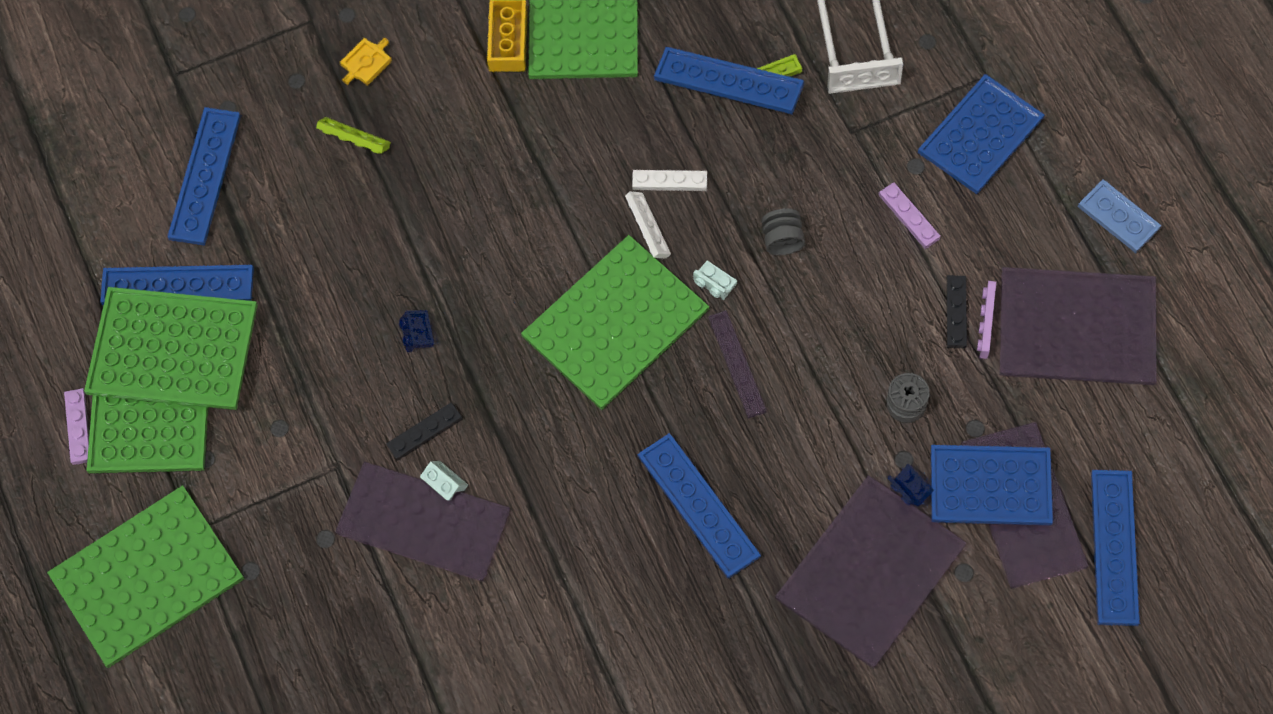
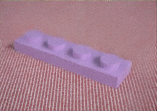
[879,182,941,249]
[977,281,996,359]
[64,389,89,465]

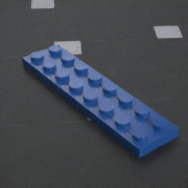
[654,47,804,114]
[167,107,241,246]
[100,265,254,305]
[638,433,761,579]
[1091,470,1139,626]

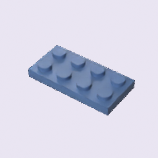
[1078,179,1161,253]

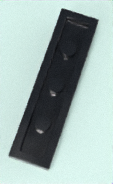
[946,275,967,349]
[386,402,462,461]

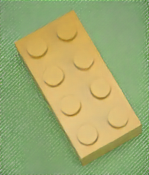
[487,0,527,72]

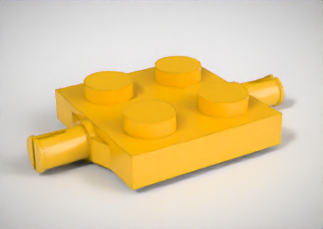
[340,38,392,86]

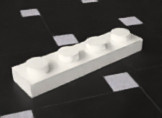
[632,170,707,191]
[625,192,671,259]

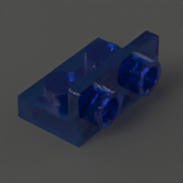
[399,310,434,353]
[887,463,934,507]

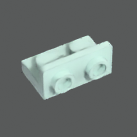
[693,261,737,300]
[420,461,468,500]

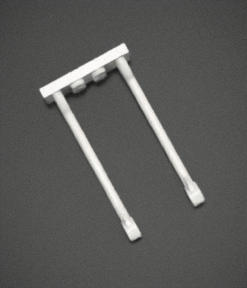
[817,0,903,94]

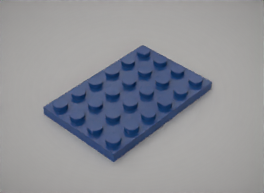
[918,74,1044,194]
[931,445,1053,525]

